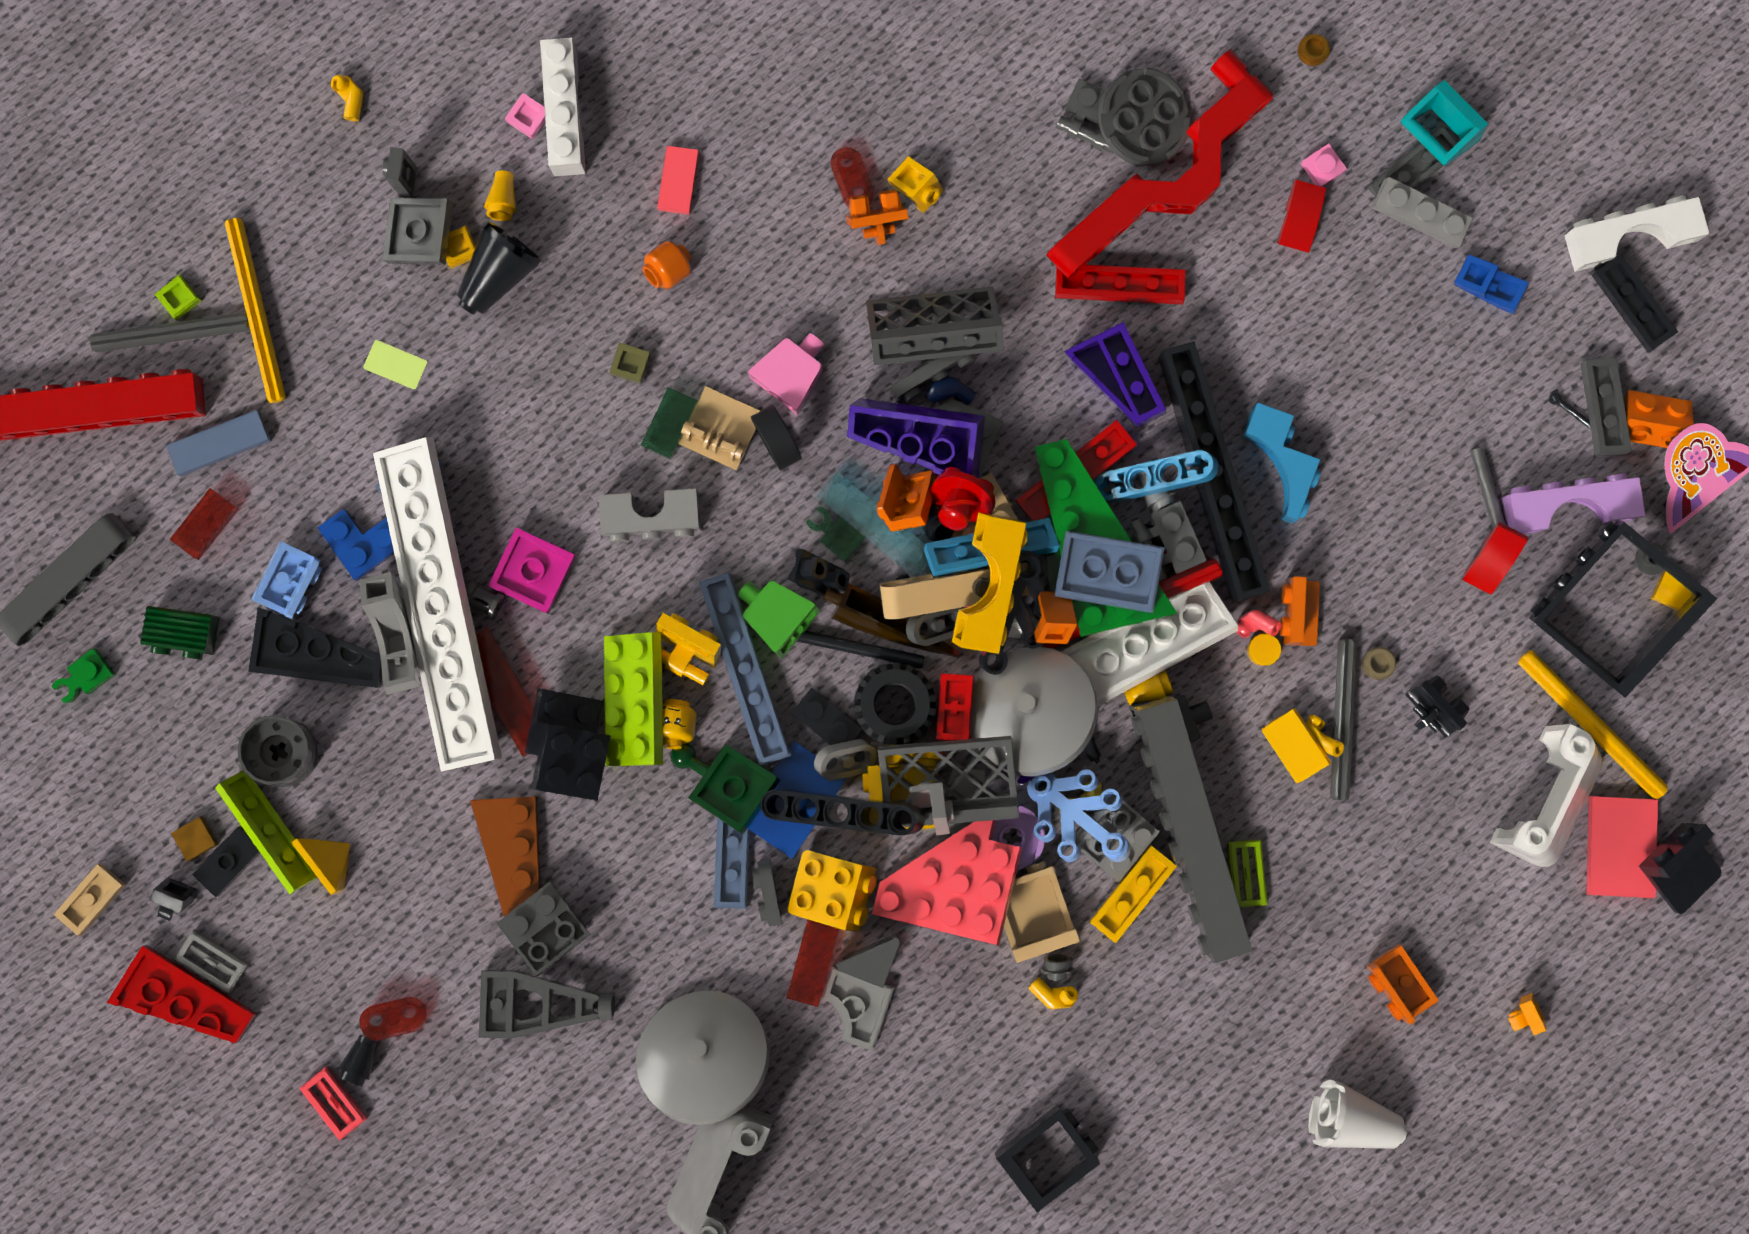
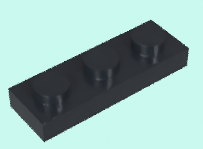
[1591,254,1678,353]

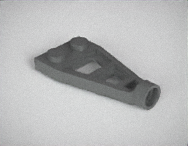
[479,970,615,1039]

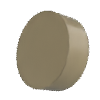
[1362,647,1396,680]

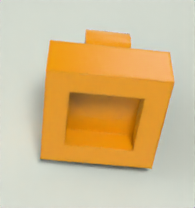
[1508,993,1547,1035]

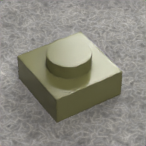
[609,342,651,384]

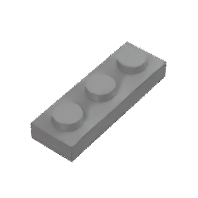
[1371,177,1473,248]

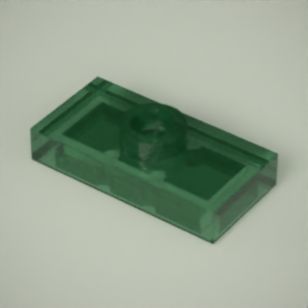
[641,387,698,460]

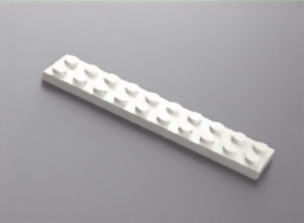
[373,437,502,772]

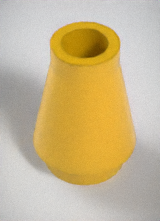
[484,170,516,221]
[1124,670,1174,706]

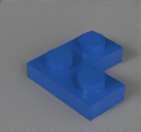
[317,509,394,581]

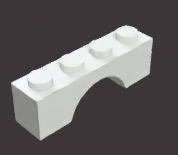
[540,38,586,176]
[1564,195,1709,272]

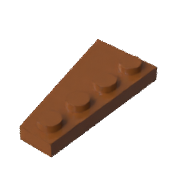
[470,796,541,917]

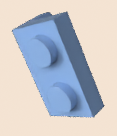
[251,541,322,619]

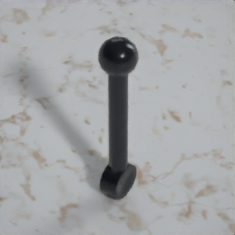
[1549,392,1591,430]

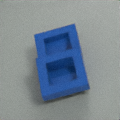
[1454,254,1529,315]

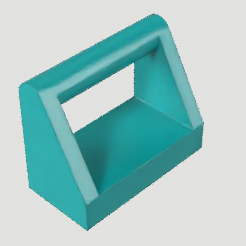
[1400,80,1489,167]

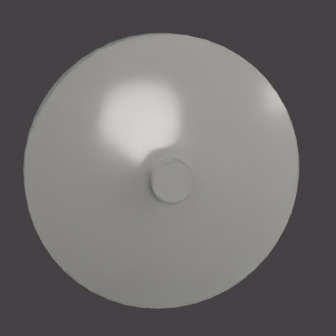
[970,647,1098,776]
[636,991,770,1125]

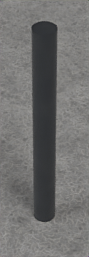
[796,630,925,668]

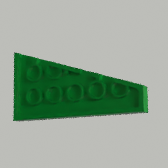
[1035,439,1177,637]

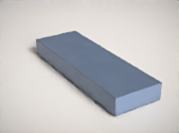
[166,410,271,477]
[714,818,750,909]

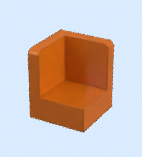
[1034,591,1077,644]

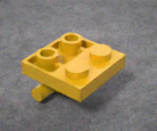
[656,613,721,685]

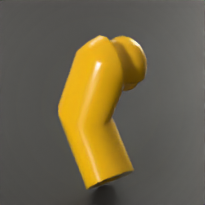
[331,74,363,122]
[1306,714,1344,757]
[1028,977,1079,1009]

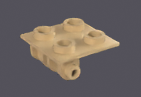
[678,386,760,471]

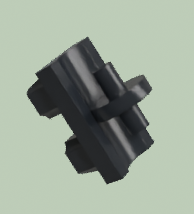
[788,549,850,597]
[1405,675,1470,738]

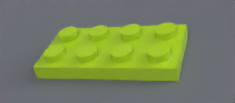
[604,632,663,766]

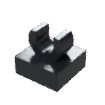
[150,877,198,921]

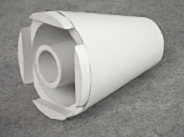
[1308,1079,1407,1149]

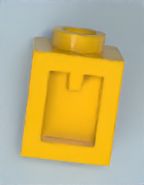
[887,156,944,213]

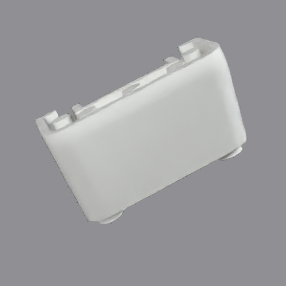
[1490,724,1603,867]

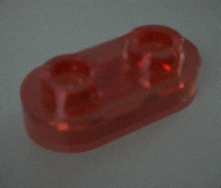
[830,147,874,208]
[359,997,427,1040]

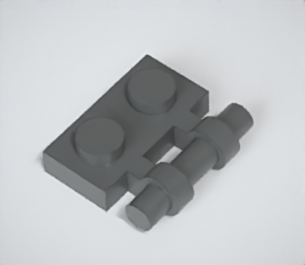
[1056,79,1114,154]
[1130,501,1207,582]

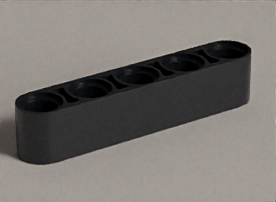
[760,789,925,836]

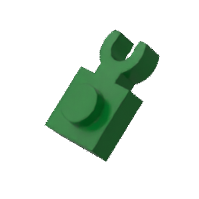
[51,648,116,703]

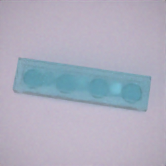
[817,472,928,577]

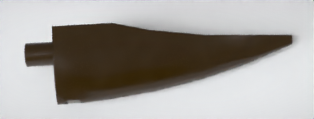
[823,583,959,657]

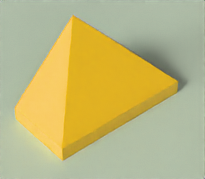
[291,838,350,895]

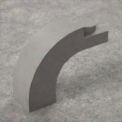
[359,572,420,695]

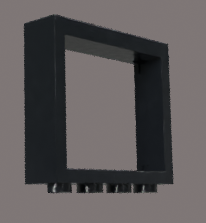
[1529,519,1718,698]

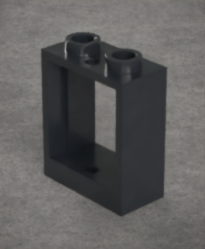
[995,1105,1101,1213]

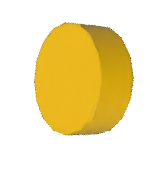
[1247,634,1281,666]

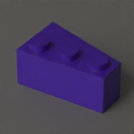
[1064,322,1167,428]

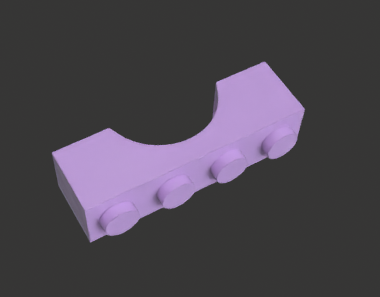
[1501,473,1646,534]

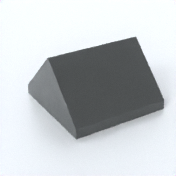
[836,933,900,988]

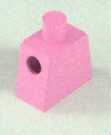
[748,333,824,415]

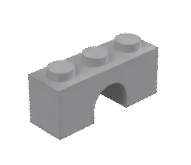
[599,488,701,542]

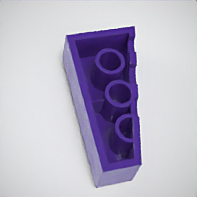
[847,398,985,479]

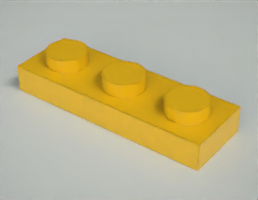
[1089,845,1177,943]

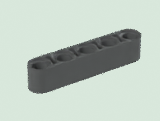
[0,513,136,646]

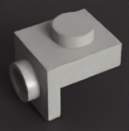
[909,782,955,835]

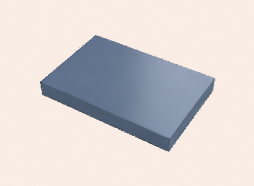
[1054,531,1164,613]

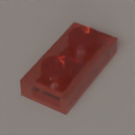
[170,488,239,560]

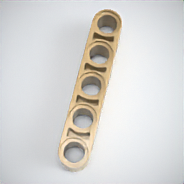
[880,561,1030,619]

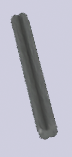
[89,312,250,353]
[1330,639,1357,801]

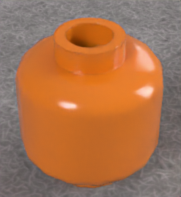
[642,241,691,289]

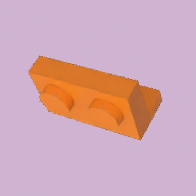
[1623,390,1694,448]
[877,464,937,532]
[1280,576,1320,646]
[1366,944,1439,1025]

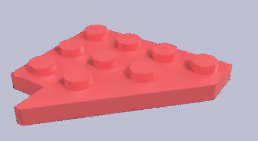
[872,820,1023,946]

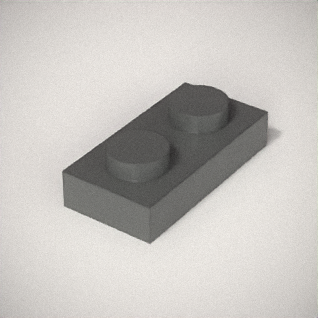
[383,147,417,198]

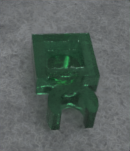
[806,506,866,563]

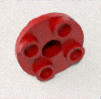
[931,467,996,531]

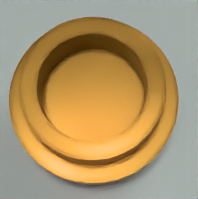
[1297,34,1330,67]

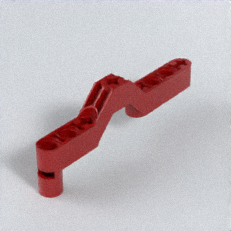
[1046,49,1275,279]

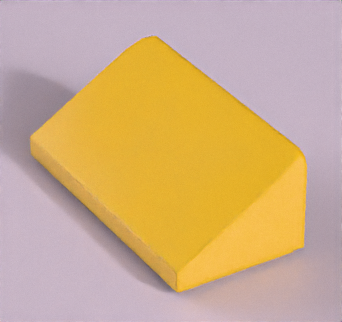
[1262,708,1332,783]

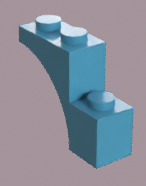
[1241,402,1321,524]

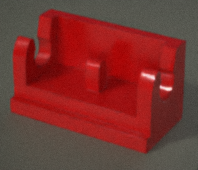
[936,674,975,741]

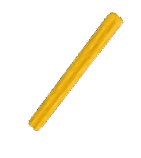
[225,218,286,403]
[1518,650,1668,799]

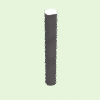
[1470,447,1505,529]

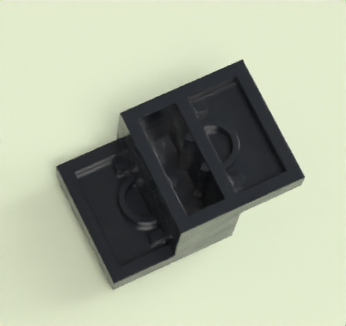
[525,688,611,801]

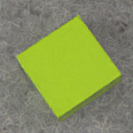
[155,274,202,321]

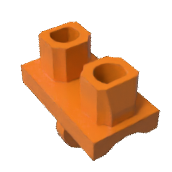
[845,190,908,246]

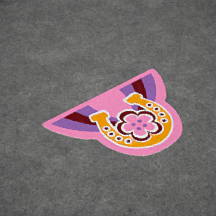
[1665,423,1749,534]

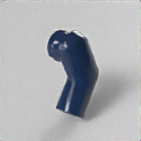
[926,376,976,405]

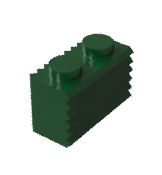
[140,606,220,660]

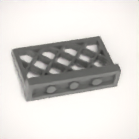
[866,286,1004,365]
[878,736,1019,827]

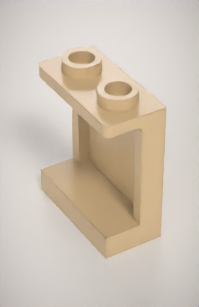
[1004,861,1080,963]

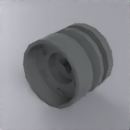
[237,715,318,787]

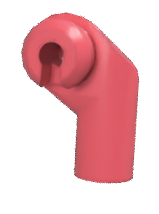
[1236,610,1282,638]

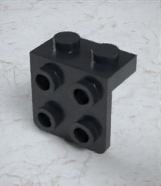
[1639,823,1722,914]

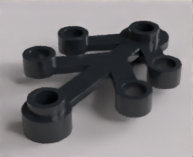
[972,550,1044,675]

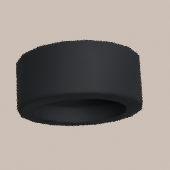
[751,405,802,471]

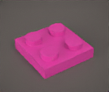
[488,528,576,614]

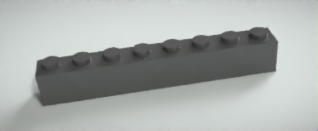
[1131,696,1252,963]

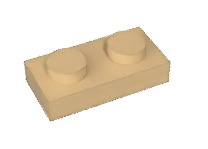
[53,864,126,936]

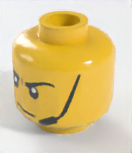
[662,699,697,749]

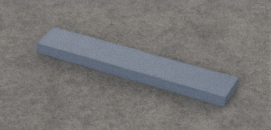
[699,572,791,767]

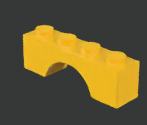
[952,512,1028,654]

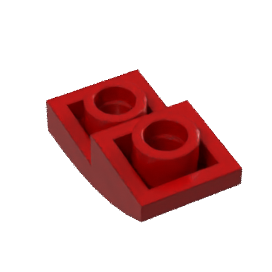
[1276,179,1326,253]
[1462,522,1528,595]

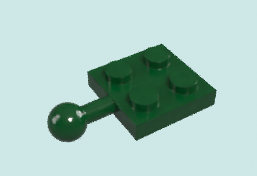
[670,743,780,835]

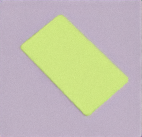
[363,340,427,389]

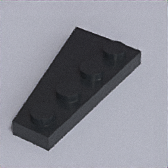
[248,607,382,688]

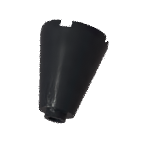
[457,222,541,315]

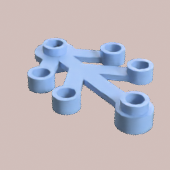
[1027,769,1131,862]

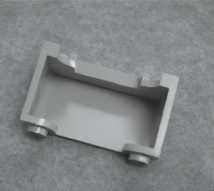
[667,1105,774,1234]

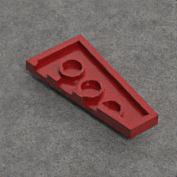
[106,945,257,1043]

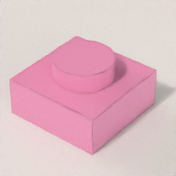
[505,93,546,140]
[1301,143,1347,187]

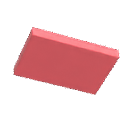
[1586,796,1658,898]

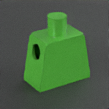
[738,580,821,659]

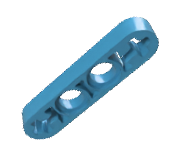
[1094,450,1219,503]

